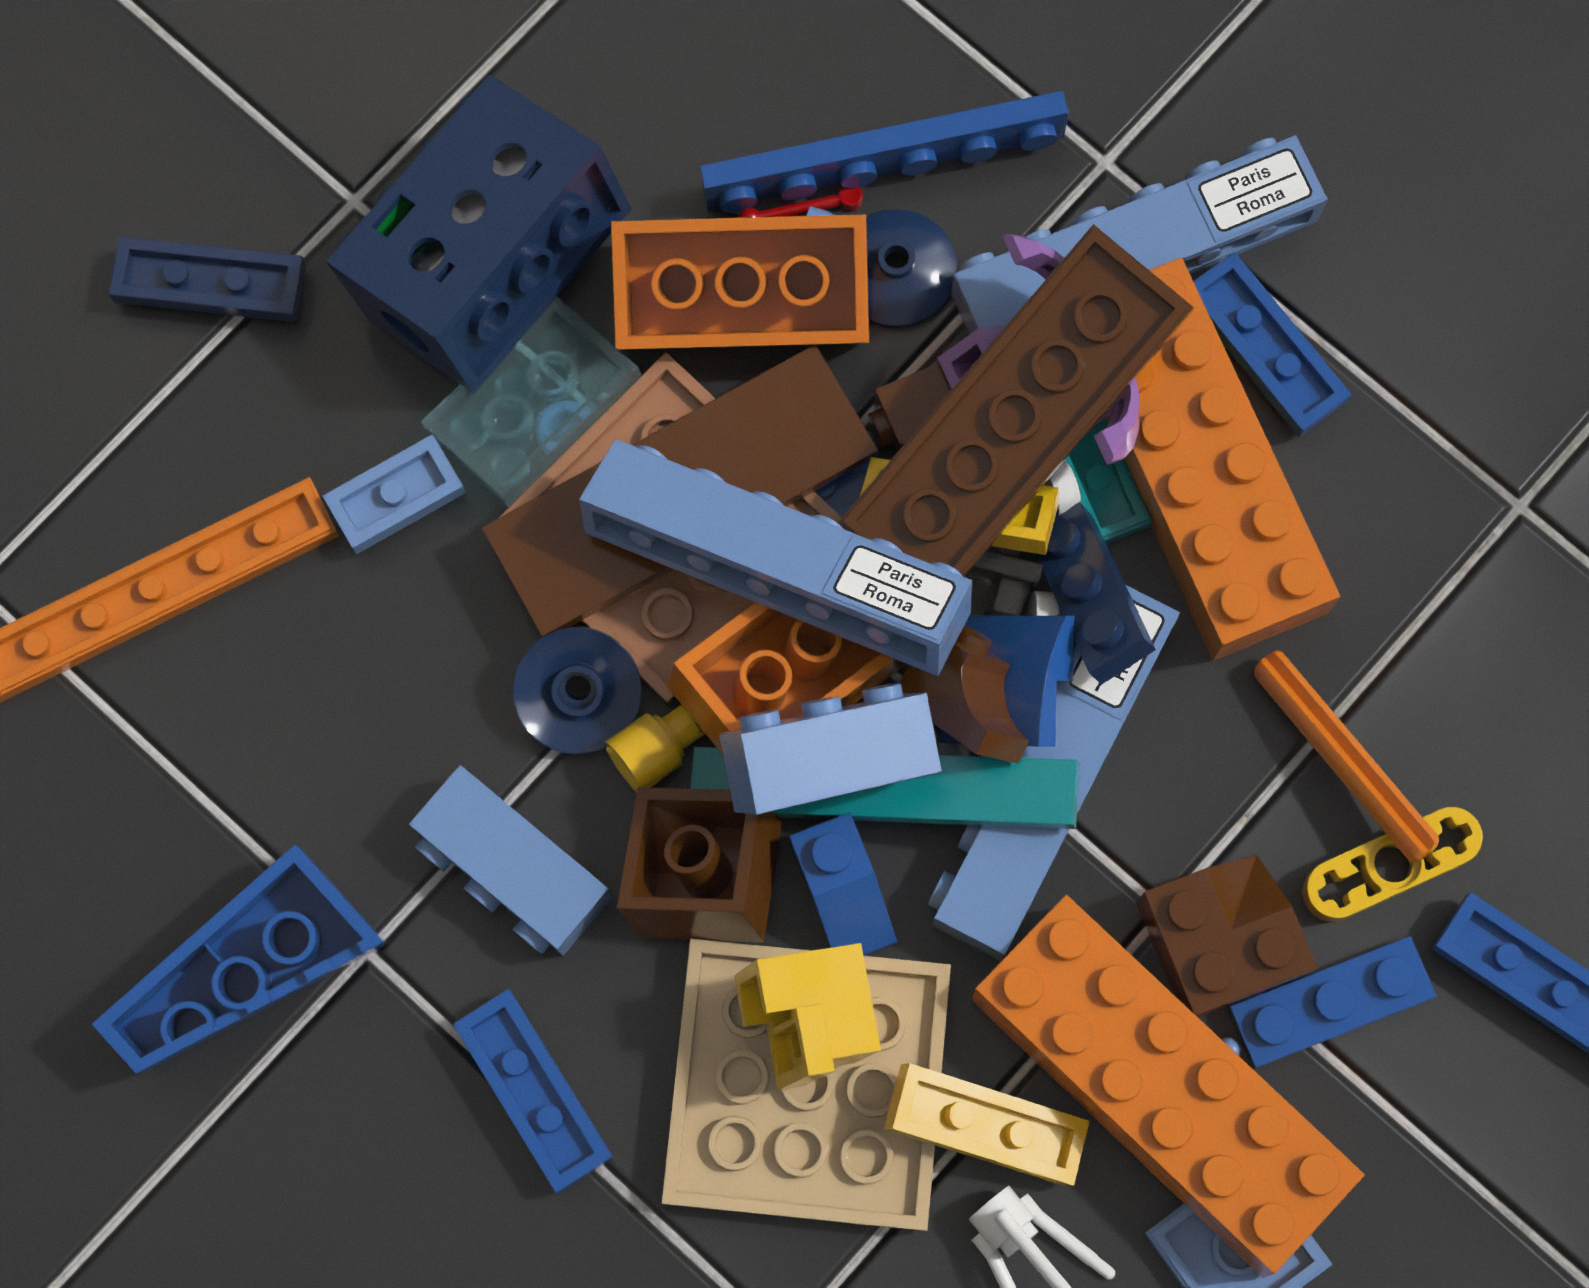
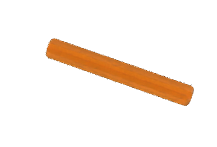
[1254,650,1439,863]

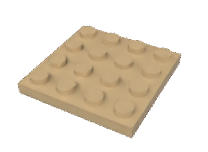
[662,939,951,1231]

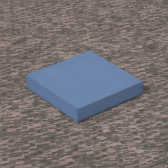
[1144,1203,1333,1288]

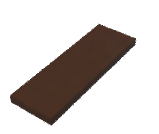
[838,224,1194,577]
[482,344,878,637]

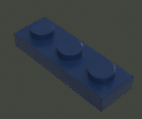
[109,236,306,322]
[1035,502,1156,685]

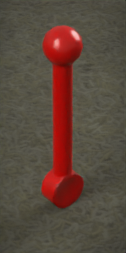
[737,187,863,218]

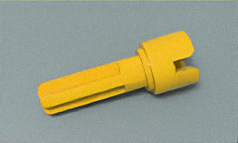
[605,705,705,793]

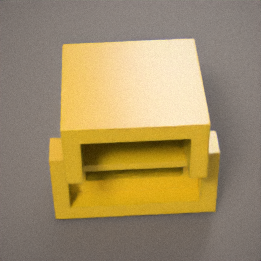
[734,943,881,1091]

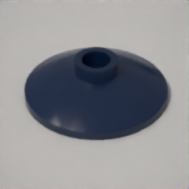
[866,209,957,328]
[513,627,642,754]

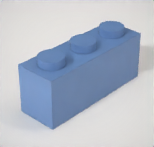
[719,683,942,814]
[409,765,613,956]

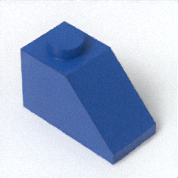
[789,812,897,956]

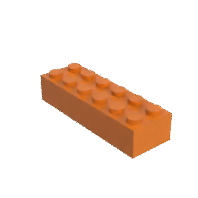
[1106,257,1341,662]
[971,894,1365,1279]

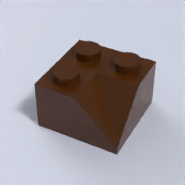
[617,788,782,942]
[1136,855,1318,1018]

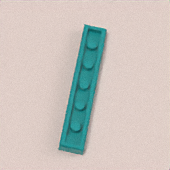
[690,747,1080,829]

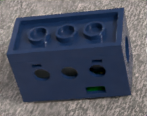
[326,74,632,394]

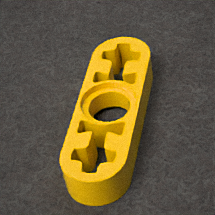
[1302,807,1483,922]

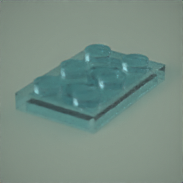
[421,297,642,508]

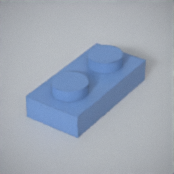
[323,434,466,555]

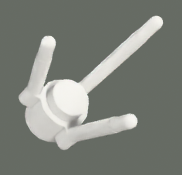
[969,1186,1115,1288]

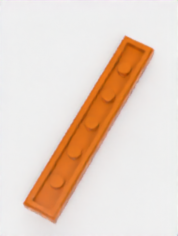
[0,477,340,703]

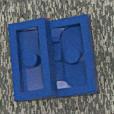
[939,616,1074,747]

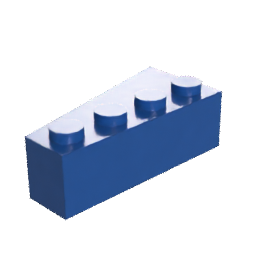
[92,844,387,1074]

